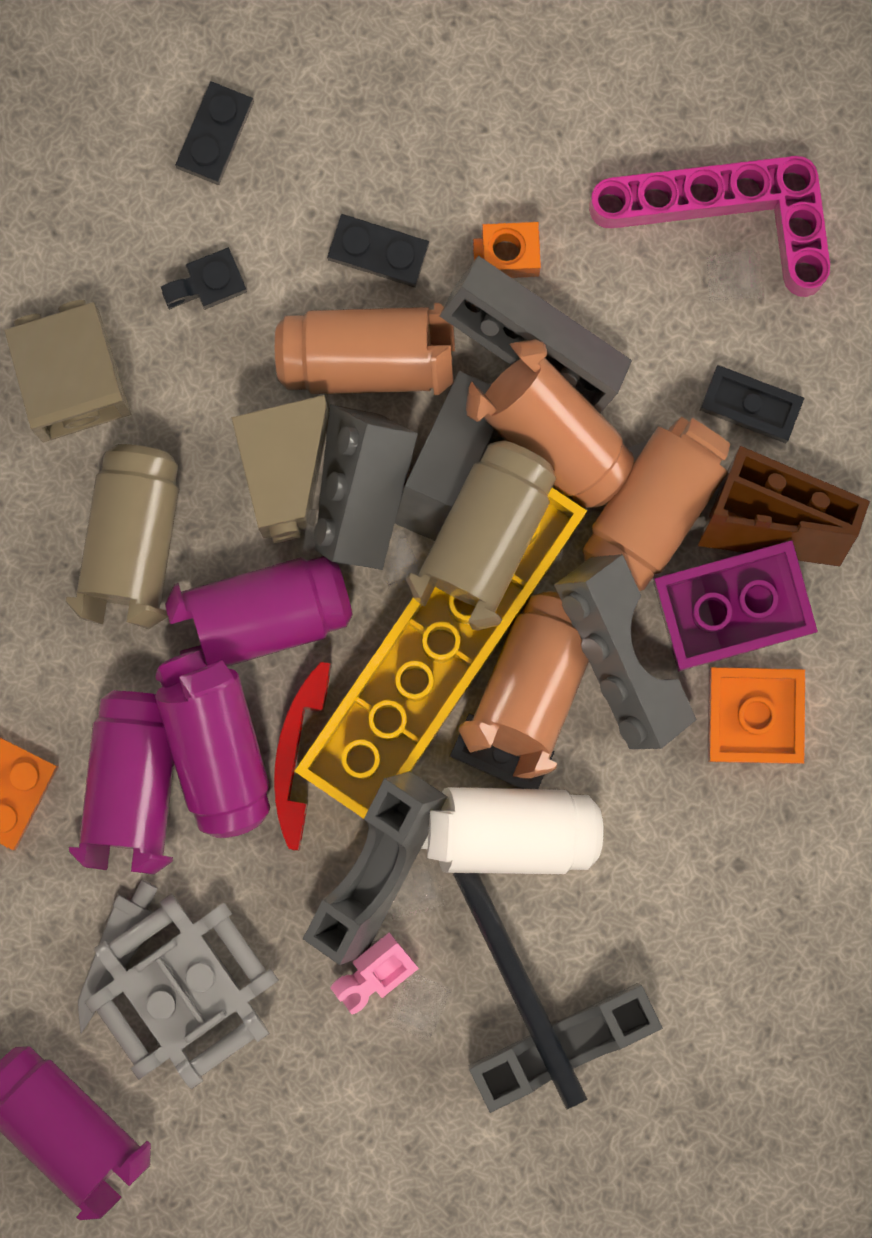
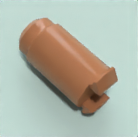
[275,303,455,395]
[466,339,634,508]
[583,416,731,591]
[458,591,589,778]

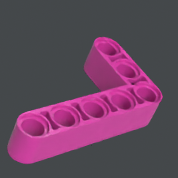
[589,156,830,297]

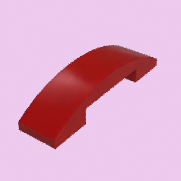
[274,662,332,851]

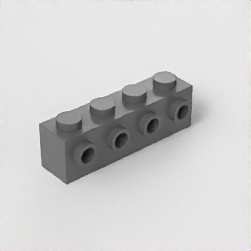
[439,255,632,413]

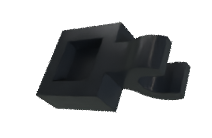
[161,247,247,310]

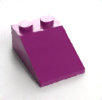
[653,541,818,672]

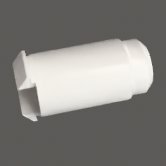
[421,787,603,874]

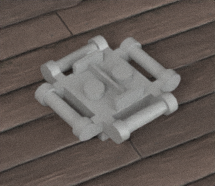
[84,893,279,1089]

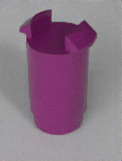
[165,556,353,667]
[155,650,271,838]
[69,690,174,875]
[0,1046,151,1220]

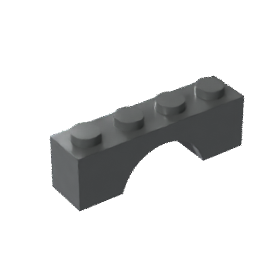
[554,554,697,749]
[303,771,448,965]
[468,983,663,1113]

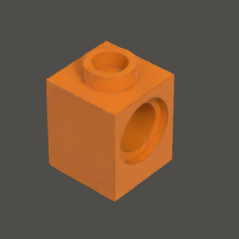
[473,222,541,278]

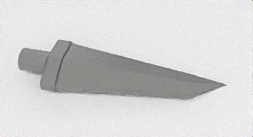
[78,880,158,1034]

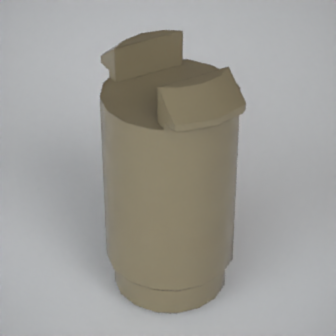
[406,441,556,631]
[66,444,179,629]

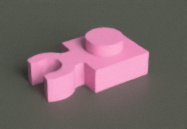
[330,933,419,1015]

